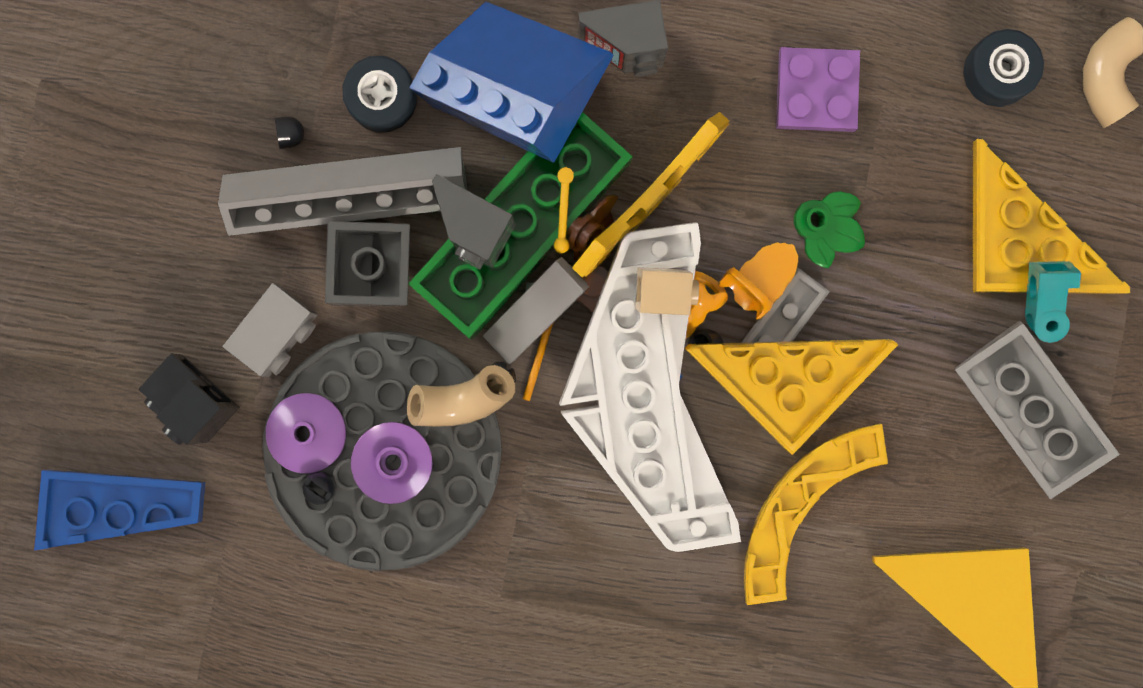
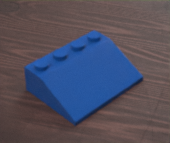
[409,2,614,163]

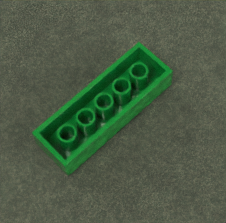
[408,112,633,340]

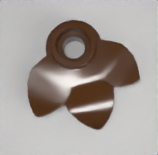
[567,194,618,262]

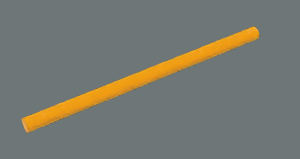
[522,265,571,401]

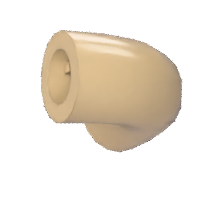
[1083,17,1143,128]
[407,365,515,427]

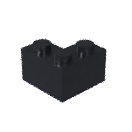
[138,353,240,445]

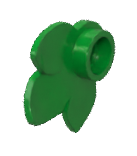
[793,191,865,268]

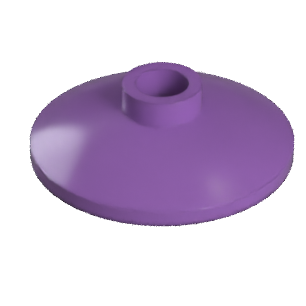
[266,393,346,473]
[351,422,433,504]

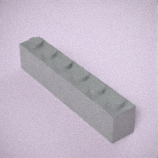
[218,147,467,236]

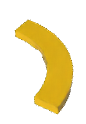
[572,112,730,278]
[744,424,888,605]

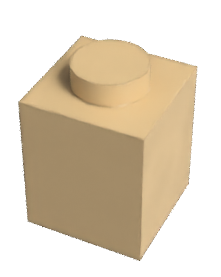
[635,267,699,315]

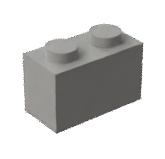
[222,283,317,377]

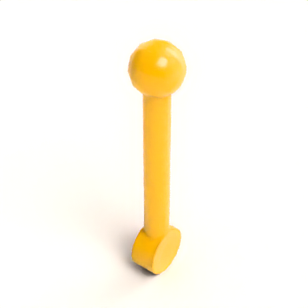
[553,167,574,253]

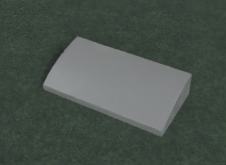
[955,321,1120,499]

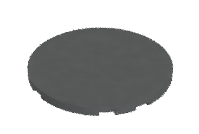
[262,331,502,571]

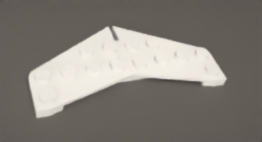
[559,222,741,552]

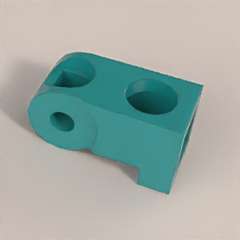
[1025,261,1081,343]

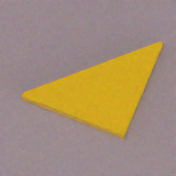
[973,139,1130,294]
[684,339,898,455]
[872,547,1038,688]

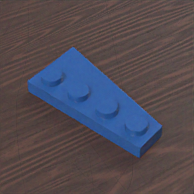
[34,469,206,551]

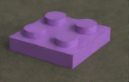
[776,47,860,132]

